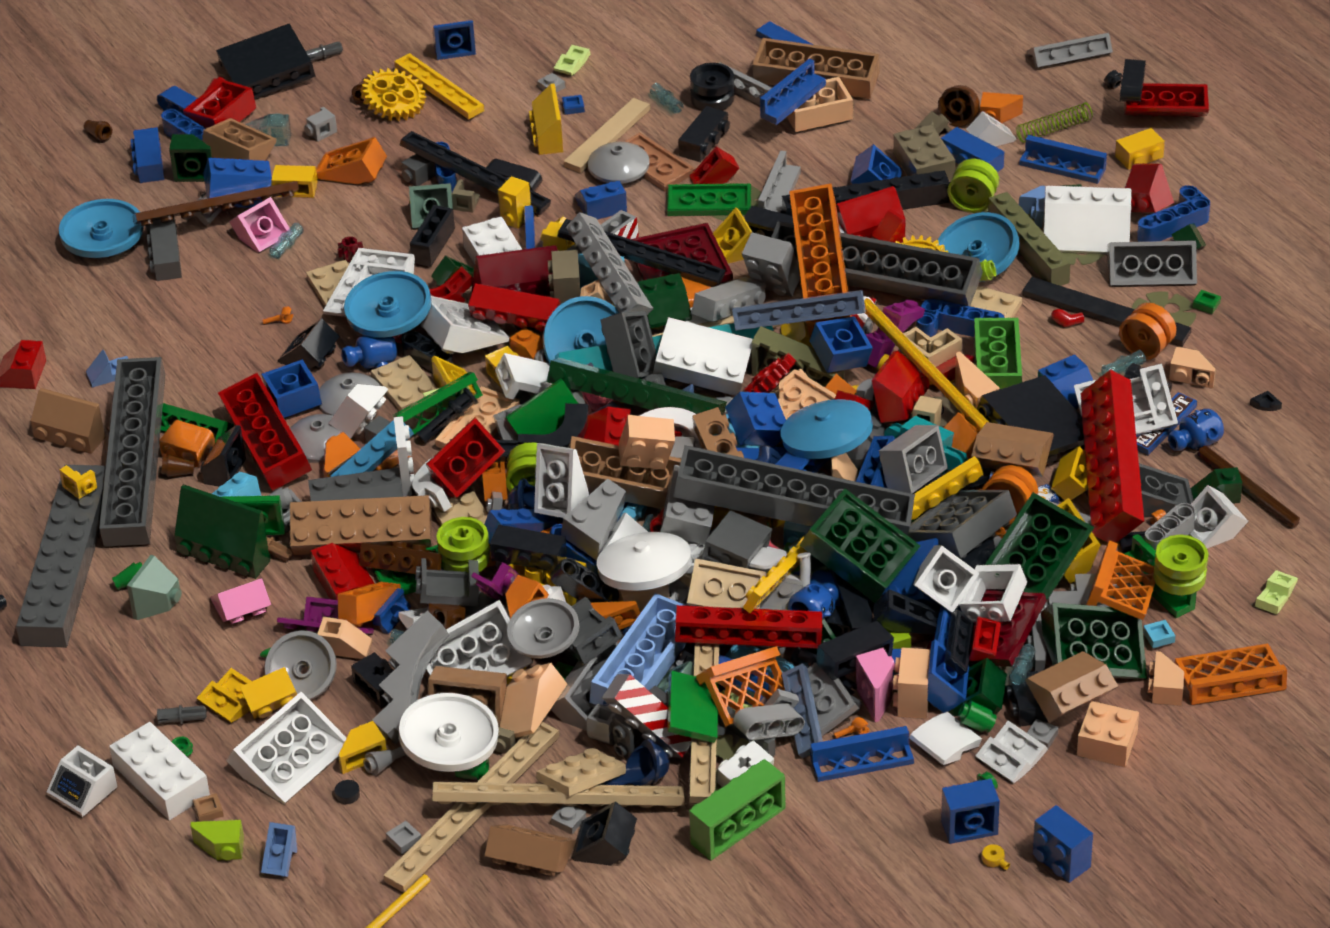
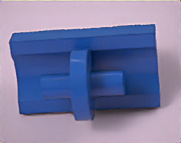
[371,588,411,634]

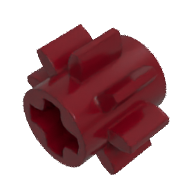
[337,236,363,263]

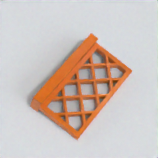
[1086,540,1155,620]
[1175,643,1287,705]
[696,646,785,727]

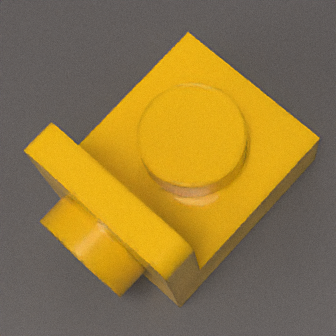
[59,465,97,499]

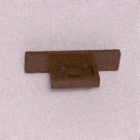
[359,541,442,574]

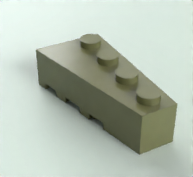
[751,326,844,387]

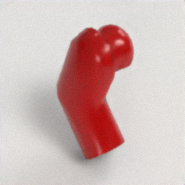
[1051,309,1084,327]

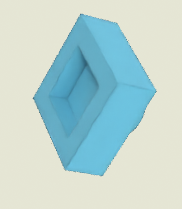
[1143,620,1175,648]

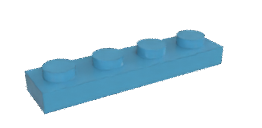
[331,420,414,477]

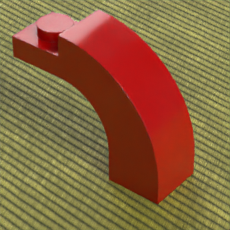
[429,266,473,303]

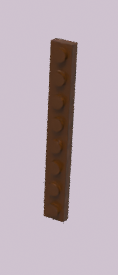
[132,181,299,227]

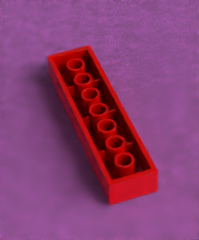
[1080,369,1144,543]

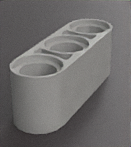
[1145,503,1195,550]
[733,703,805,740]

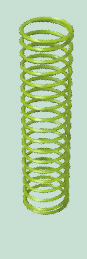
[1016,102,1093,143]

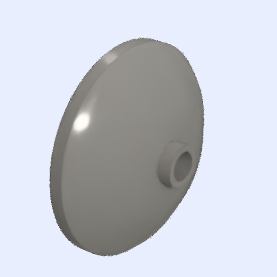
[588,141,650,184]
[318,372,381,416]
[290,414,353,463]
[507,598,580,658]
[265,631,337,700]

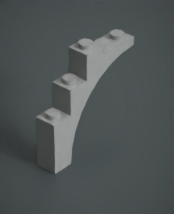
[1025,573,1133,673]
[372,611,449,744]

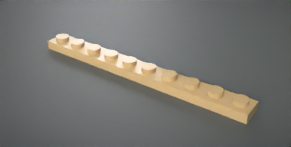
[689,643,719,803]
[384,722,559,893]
[433,782,685,808]

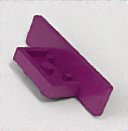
[471,562,520,605]
[277,597,374,634]

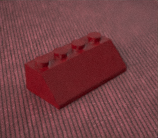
[471,245,558,297]

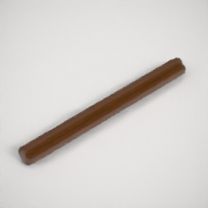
[1198,445,1300,528]

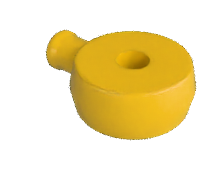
[981,844,1010,870]

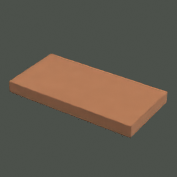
[624,133,695,192]

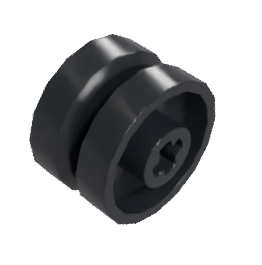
[690,62,735,110]

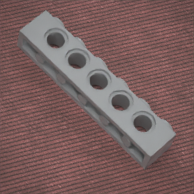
[566,212,653,315]

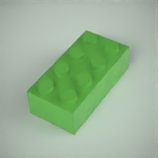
[974,318,1022,389]
[689,759,786,861]

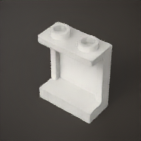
[495,353,552,399]

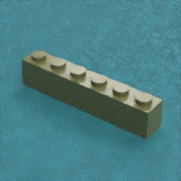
[988,192,1070,286]

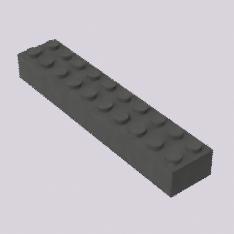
[771,221,983,306]
[99,357,166,546]
[673,445,915,536]
[16,465,106,648]

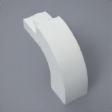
[640,407,702,449]
[412,458,452,512]

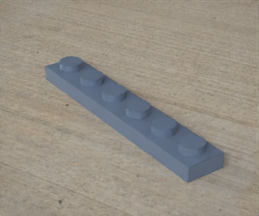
[732,290,866,330]

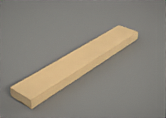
[564,98,650,173]

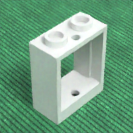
[959,564,1027,622]

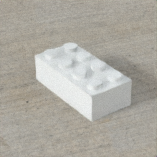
[462,216,522,265]
[109,722,210,820]

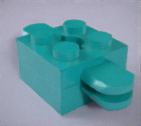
[884,416,968,476]

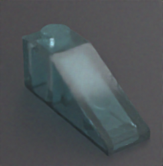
[245,113,291,146]

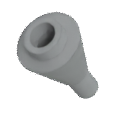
[363,746,407,776]

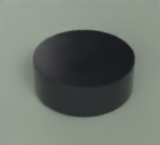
[334,780,360,804]

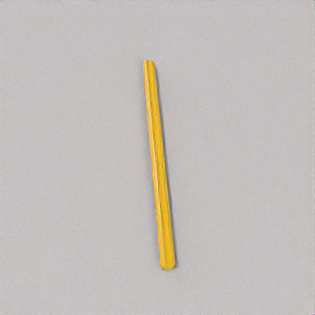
[864,298,989,431]

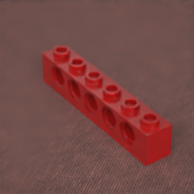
[675,605,822,648]

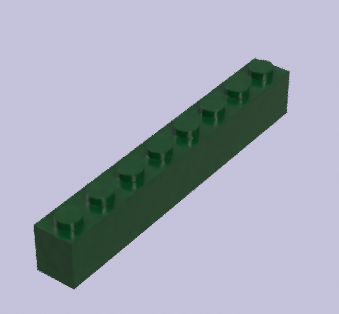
[547,358,727,415]

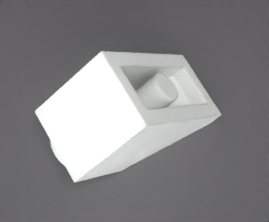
[966,111,1017,147]

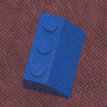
[203,158,272,208]

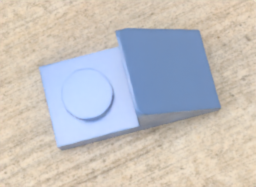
[1018,186,1045,228]
[86,350,128,388]
[261,822,297,877]

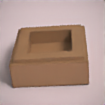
[193,793,224,821]

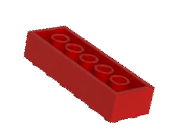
[218,373,312,491]

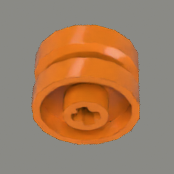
[1119,302,1177,360]
[982,465,1038,524]

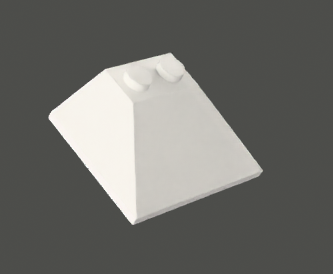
[323,248,415,317]
[1074,364,1178,435]

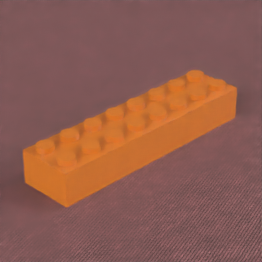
[789,183,852,338]

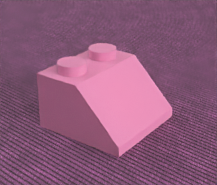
[229,197,292,253]
[210,578,271,624]
[856,648,895,722]

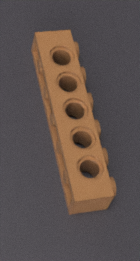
[692,407,770,526]

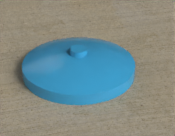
[59,199,144,258]
[938,212,1019,282]
[344,271,432,338]
[543,296,619,363]
[781,399,873,459]

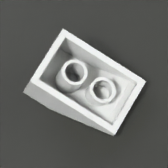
[534,443,589,518]

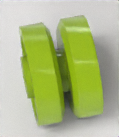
[947,159,999,213]
[506,443,538,492]
[436,517,490,572]
[1153,534,1209,595]

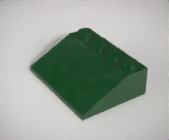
[174,484,270,579]
[800,489,920,603]
[985,492,1094,602]
[1041,603,1147,680]

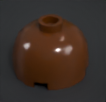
[938,85,980,127]

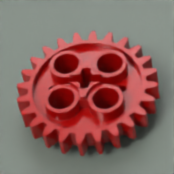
[742,353,796,393]

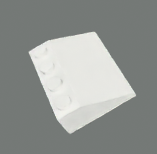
[1044,186,1131,254]
[420,296,510,354]
[653,317,753,396]
[426,600,533,677]
[227,692,346,804]

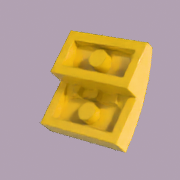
[196,668,252,723]

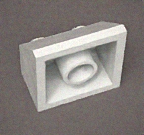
[1190,485,1248,548]
[913,545,980,613]

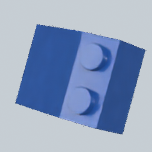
[883,538,939,608]

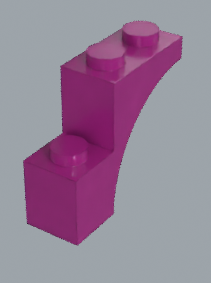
[865,300,925,367]

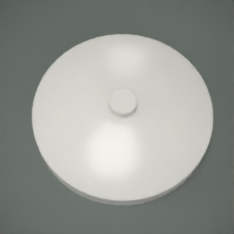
[597,532,692,591]
[399,693,498,772]

